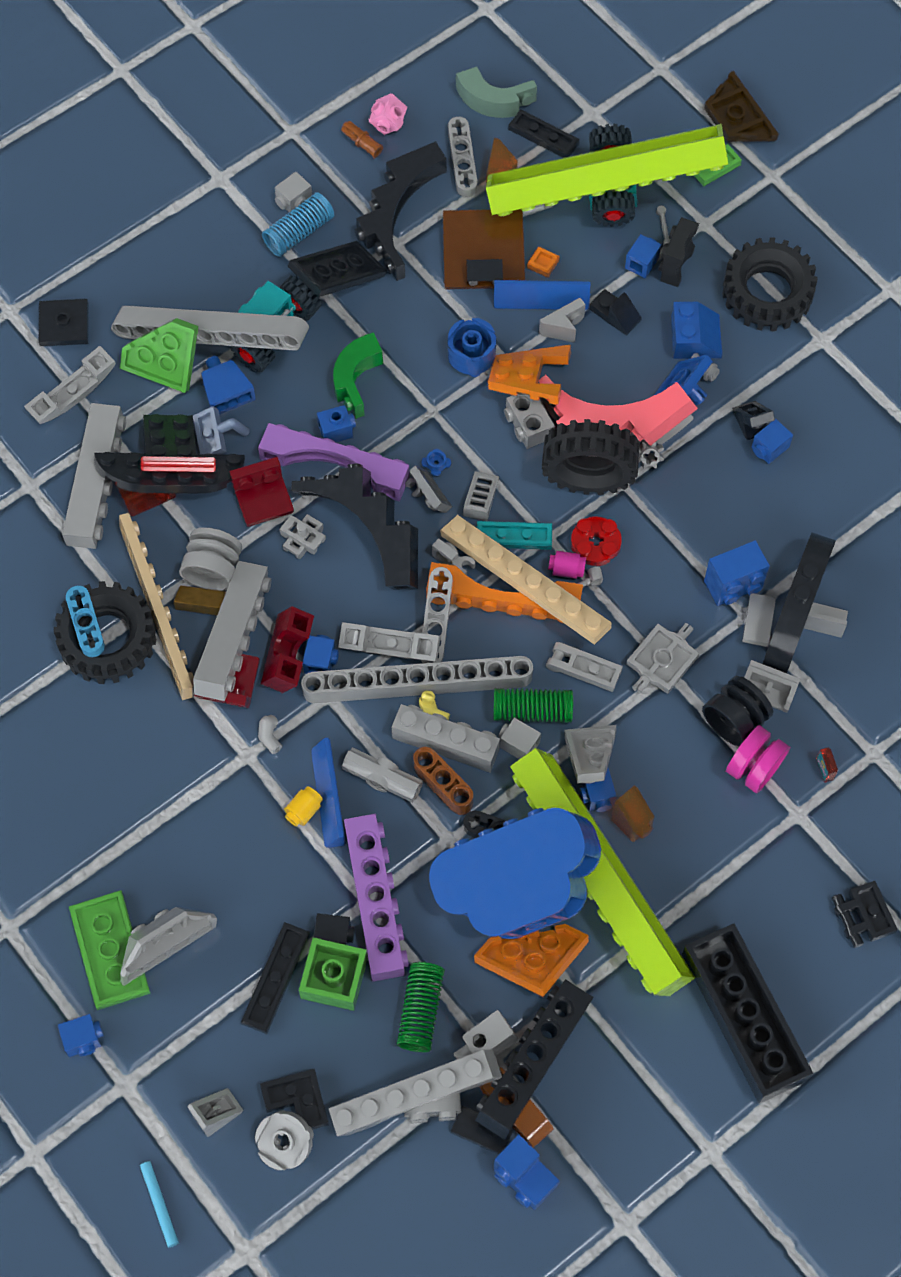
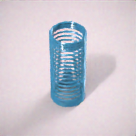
[262,193,334,257]

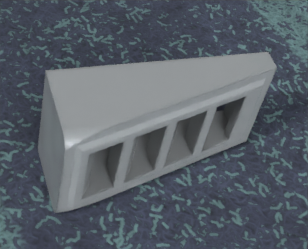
[463,471,499,521]

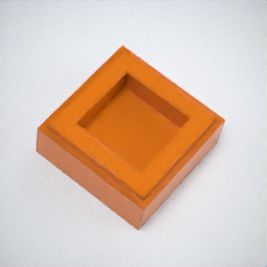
[527,247,560,278]

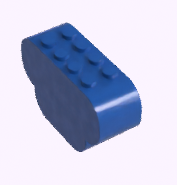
[429,808,601,939]

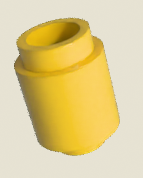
[284,786,323,827]

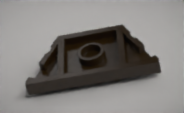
[704,71,779,142]

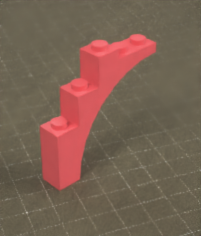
[538,375,698,446]

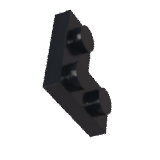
[260,1068,329,1130]

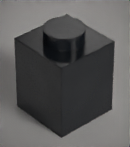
[313,913,355,945]

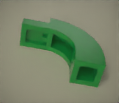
[333,332,383,419]

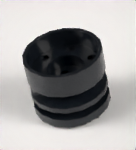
[702,675,774,746]

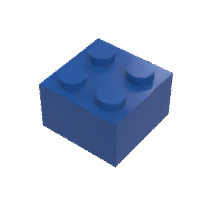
[704,540,770,606]

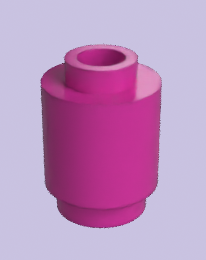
[548,550,586,579]

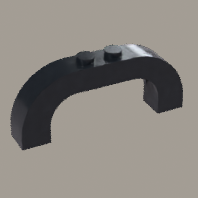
[762,532,836,673]

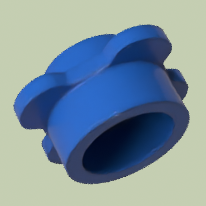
[422,449,451,476]

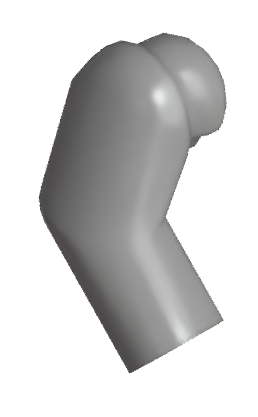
[258,715,282,754]

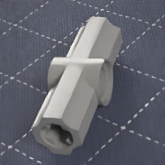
[342,747,423,803]

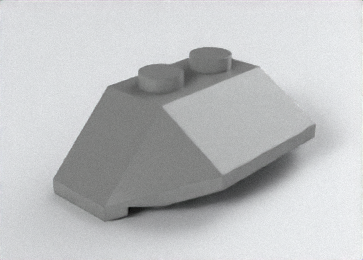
[120,907,217,986]

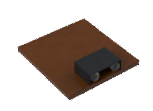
[443,209,525,289]

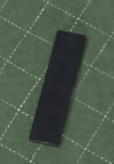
[241,922,310,1034]

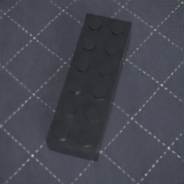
[682,923,814,1104]

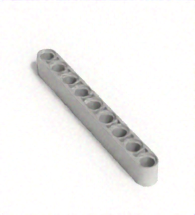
[111,306,309,350]
[301,656,533,703]

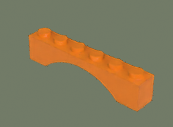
[426,562,583,623]

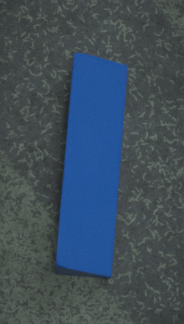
[494,280,590,310]
[311,737,345,848]

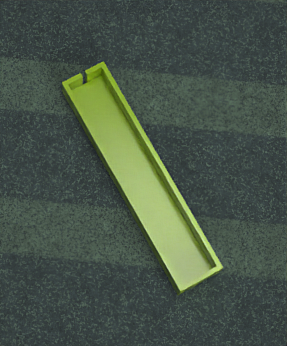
[486,124,728,216]
[510,748,696,996]

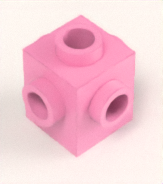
[369,93,407,135]

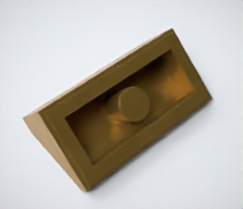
[174,585,226,615]

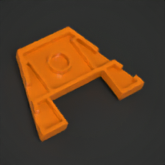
[488,345,571,405]

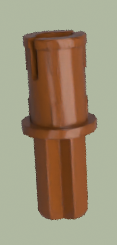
[341,121,383,158]

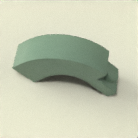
[456,67,537,118]

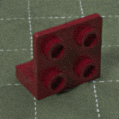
[229,457,294,527]
[194,654,260,708]

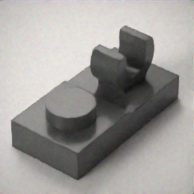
[405,465,452,513]

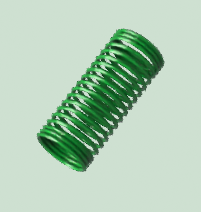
[493,687,573,723]
[396,962,445,1052]

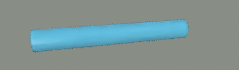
[140,1161,179,1247]

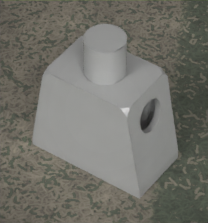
[453,1010,519,1060]

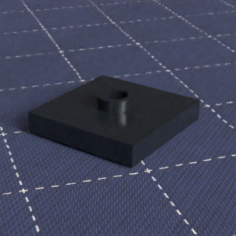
[38,299,89,347]

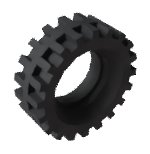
[722,237,817,332]
[542,419,640,495]
[54,581,156,684]

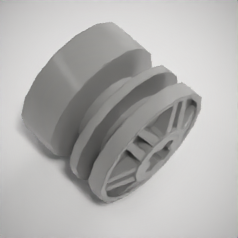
[179,528,242,591]

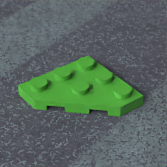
[120,318,199,393]

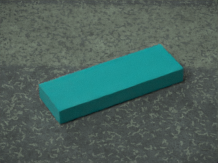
[477,521,552,550]

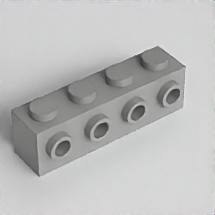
[392,704,500,773]

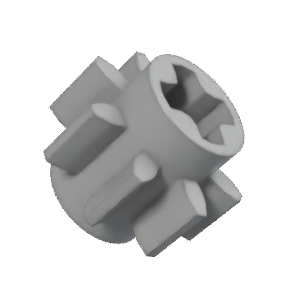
[639,440,664,469]

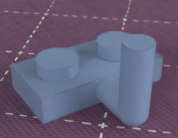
[193,406,250,454]

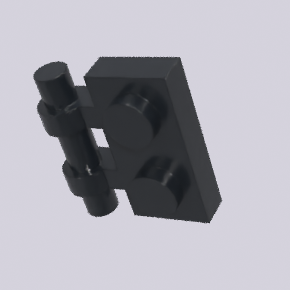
[832,881,898,948]

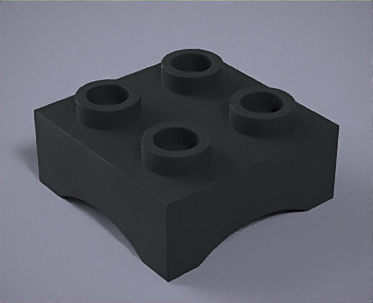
[658,217,699,287]

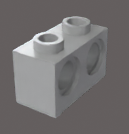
[504,393,555,449]

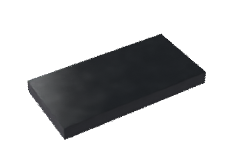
[287,241,387,297]

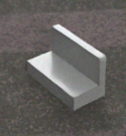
[804,603,848,638]

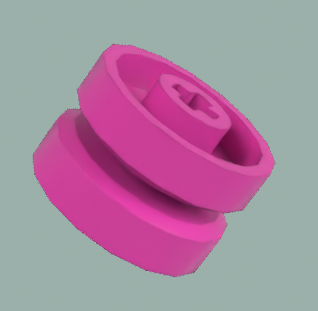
[726,725,791,794]

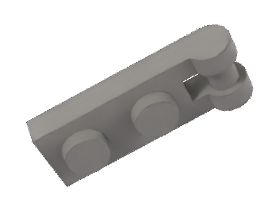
[545,642,623,692]

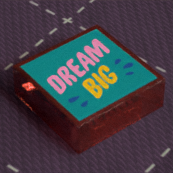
[816,747,838,783]

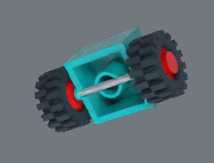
[589,123,637,227]
[230,276,322,373]

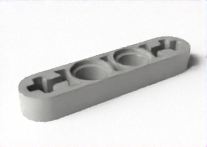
[448,117,477,197]
[421,567,453,663]

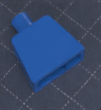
[201,356,256,415]

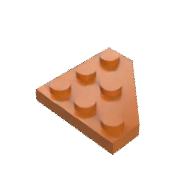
[474,924,589,997]

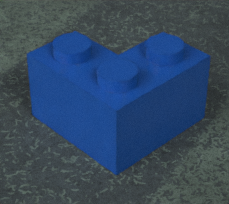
[494,1135,559,1210]

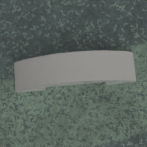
[24,346,116,424]
[338,622,441,662]

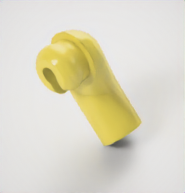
[419,691,450,720]

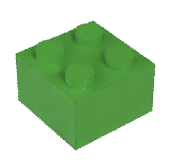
[299,938,368,1011]

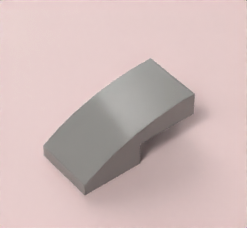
[742,593,776,647]

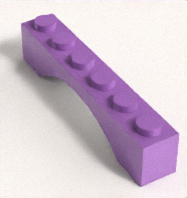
[258,423,410,501]

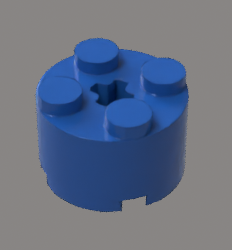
[448,318,496,377]

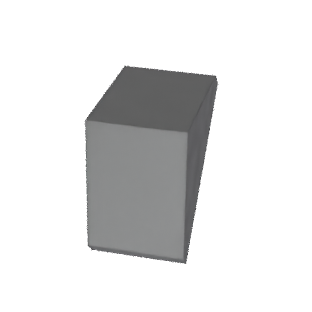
[188,1088,244,1137]

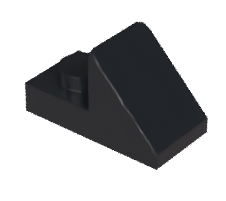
[589,289,642,336]
[732,401,775,440]

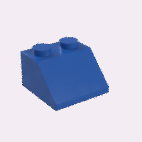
[671,302,722,359]

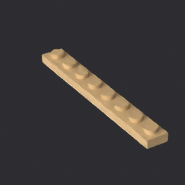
[119,513,194,700]
[441,515,611,645]

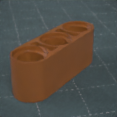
[413,747,473,815]
[479,1067,554,1148]

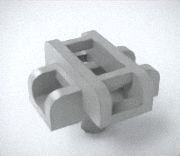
[280,514,326,559]

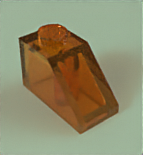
[486,138,518,183]
[611,785,655,842]

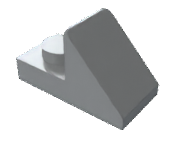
[539,298,586,342]

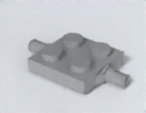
[626,623,699,694]

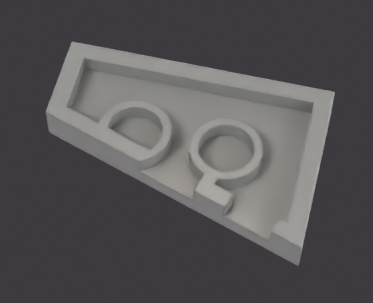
[565,725,616,783]

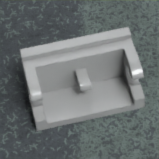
[744,660,800,713]

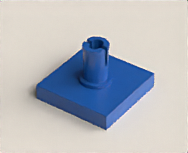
[653,355,713,405]

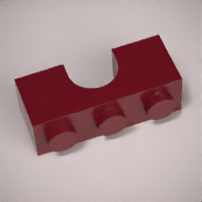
[260,606,314,693]

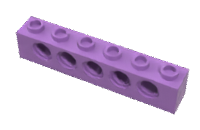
[344,814,409,982]

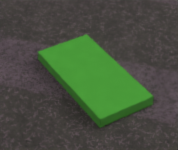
[69,890,150,1010]

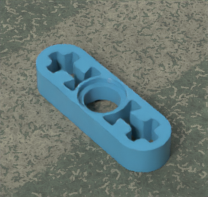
[66,586,105,657]

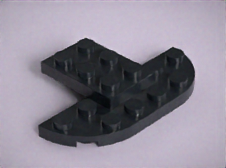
[94,414,245,494]

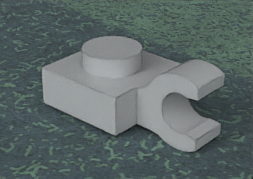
[432,538,476,575]

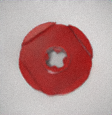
[571,517,622,566]

